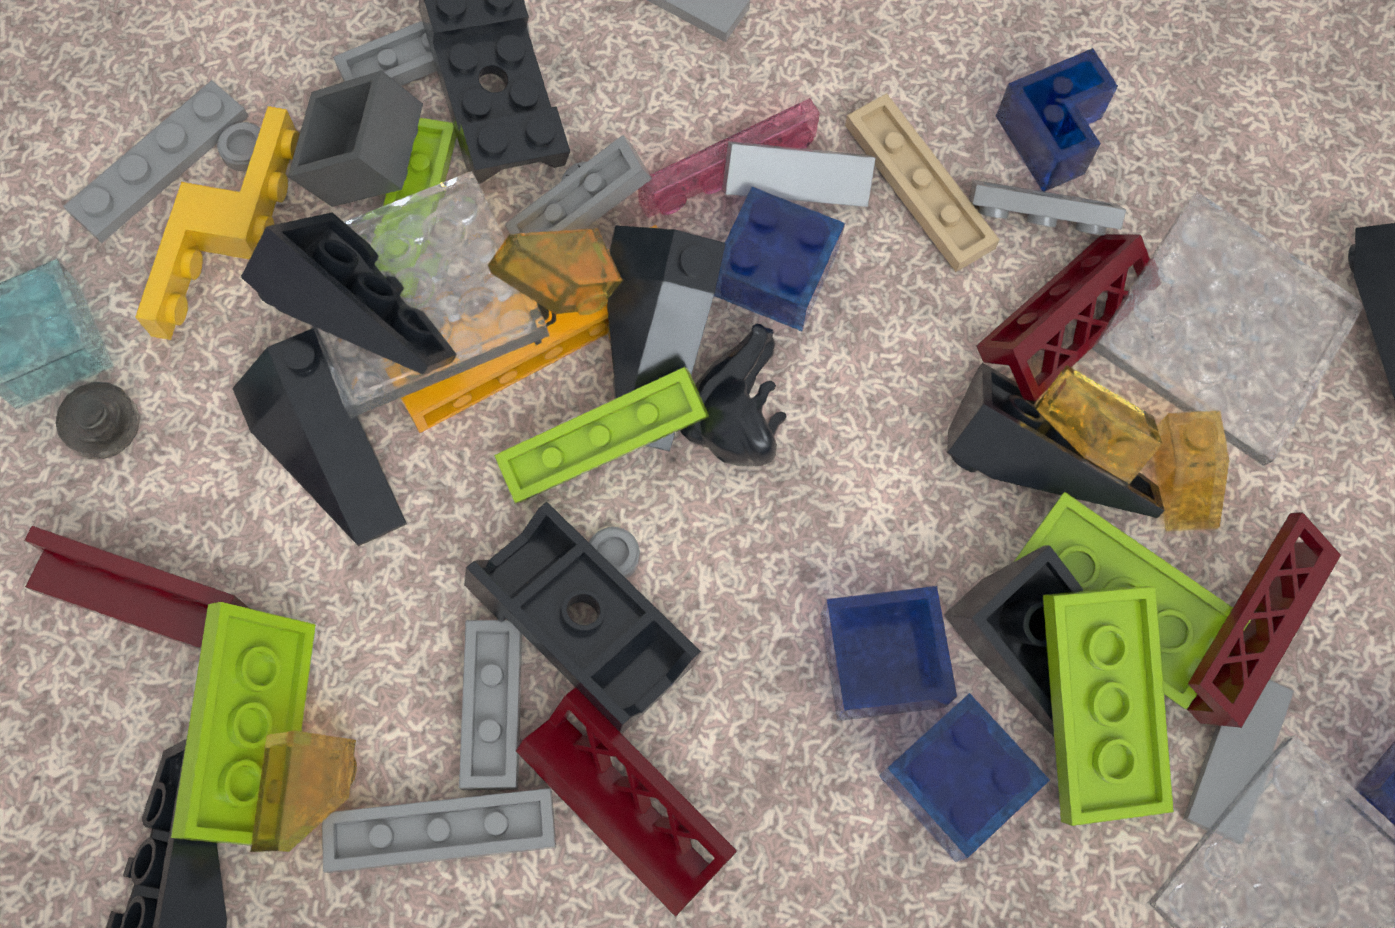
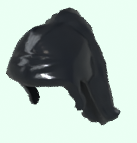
[680,324,787,466]

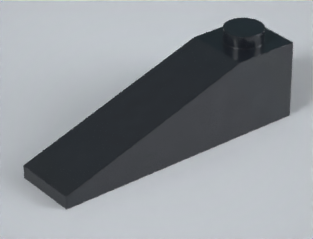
[241,212,457,375]
[1348,223,1395,400]
[603,225,726,452]
[232,327,407,546]
[947,362,1165,518]
[944,545,1084,737]
[106,739,227,928]

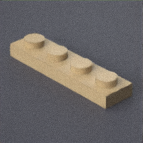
[845,93,1000,272]

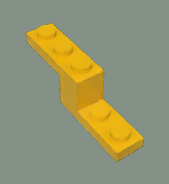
[135,106,300,340]

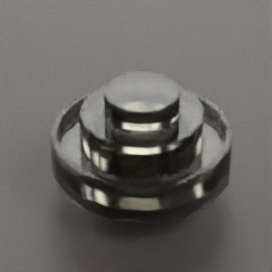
[55,382,140,459]

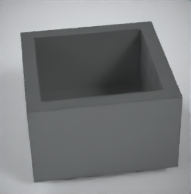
[288,70,423,207]

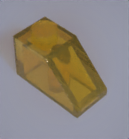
[488,228,622,315]
[1036,365,1162,484]
[1150,410,1230,531]
[250,731,357,853]

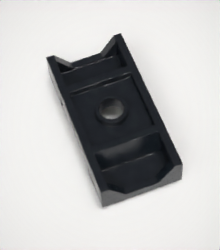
[418,0,570,186]
[464,502,701,734]

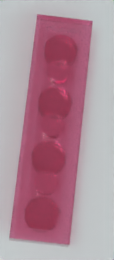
[638,98,820,218]

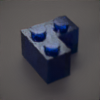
[996,48,1118,191]

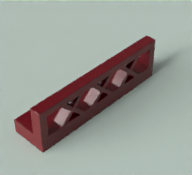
[976,234,1160,401]
[1187,512,1341,728]
[24,526,251,650]
[516,687,737,917]

